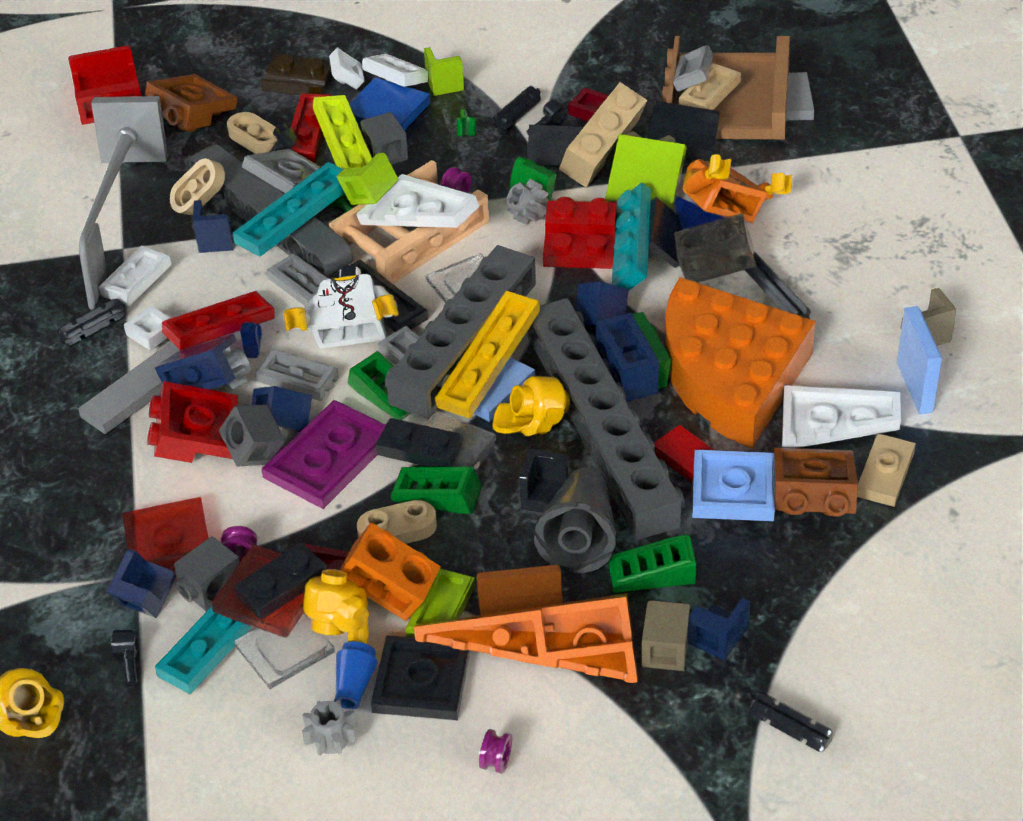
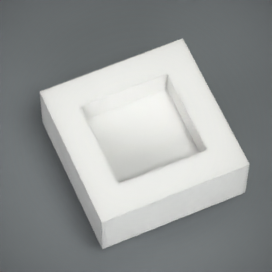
[329,48,364,90]
[124,305,171,351]

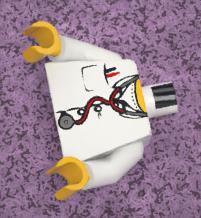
[283,265,399,349]

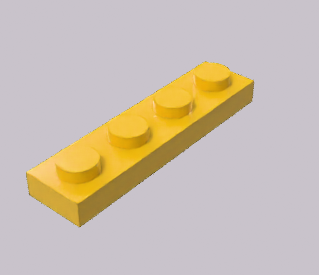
[435,291,540,419]

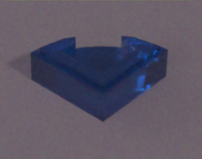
[240,322,263,358]

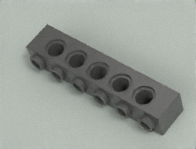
[385,245,536,419]

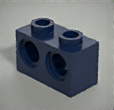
[596,313,659,402]

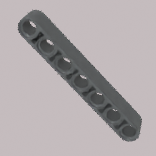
[185,144,353,277]

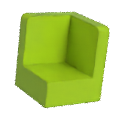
[424,47,464,96]
[336,153,399,205]

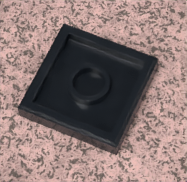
[371,635,471,721]

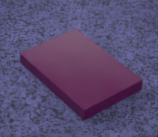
[261,400,386,509]

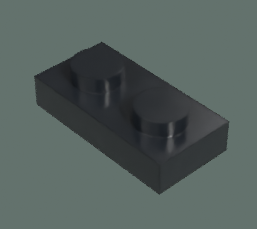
[375,418,463,467]
[234,542,327,620]

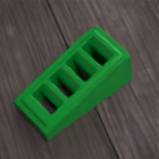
[347,351,411,420]
[390,467,481,514]
[608,535,696,593]

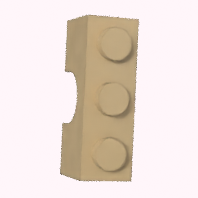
[559,82,647,188]

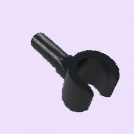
[526,100,565,135]
[269,123,297,152]
[111,630,140,686]

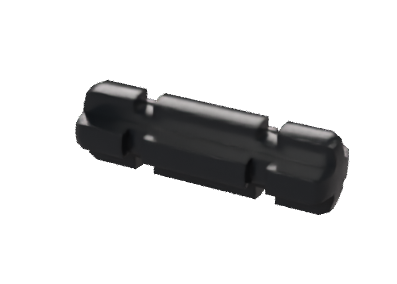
[493,86,541,131]
[58,299,126,346]
[749,692,833,752]

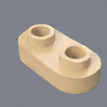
[227,112,277,154]
[170,159,225,215]
[357,500,437,544]

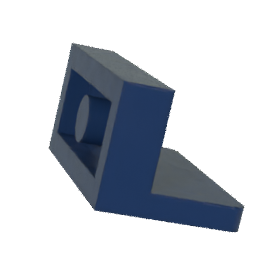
[155,334,237,389]

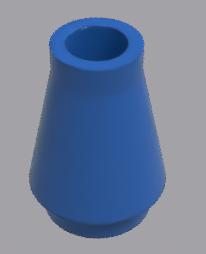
[334,641,378,709]

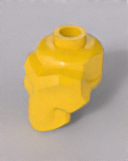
[492,376,570,436]
[303,569,370,644]
[0,668,64,738]

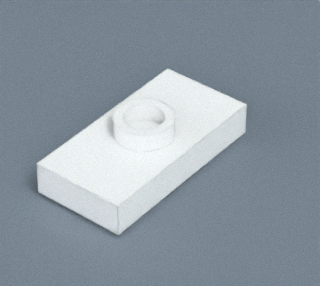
[362,53,428,87]
[99,245,171,306]

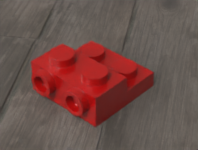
[543,197,617,269]
[147,381,238,463]

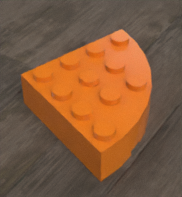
[665,277,816,449]

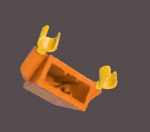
[683,155,792,223]

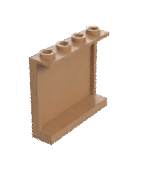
[662,36,790,140]

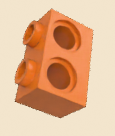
[340,522,441,621]

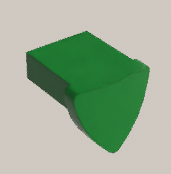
[509,157,557,201]

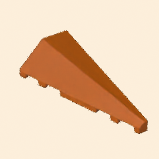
[414,593,638,683]

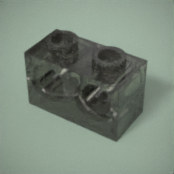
[674,213,757,283]

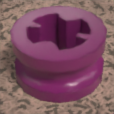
[440,167,472,193]
[221,526,258,565]
[479,729,513,774]

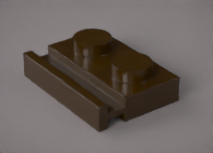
[261,54,333,95]

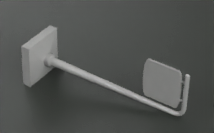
[79,96,168,310]

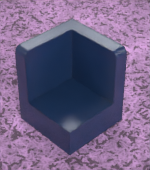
[193,200,234,253]
[575,281,629,327]
[251,386,312,432]
[106,549,177,618]
[688,598,751,660]

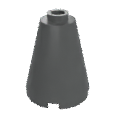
[534,468,617,574]

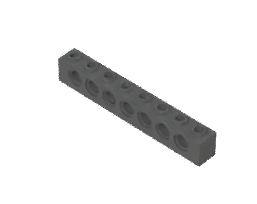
[527,298,685,540]

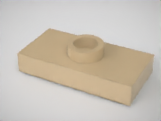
[679,63,741,110]
[857,433,916,507]

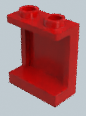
[68,45,141,125]

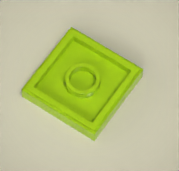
[605,134,687,210]

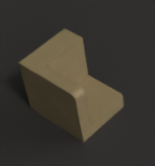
[900,288,957,346]
[642,601,690,671]

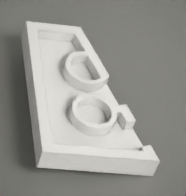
[356,174,479,228]
[782,385,901,448]

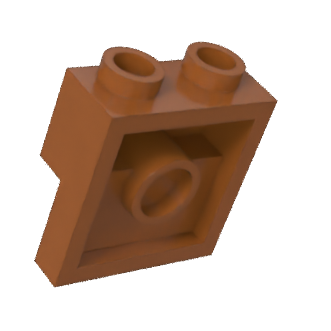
[145,74,238,132]
[773,448,858,517]

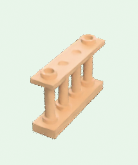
[329,160,489,284]

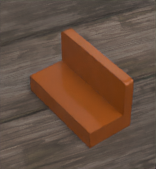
[477,565,563,615]

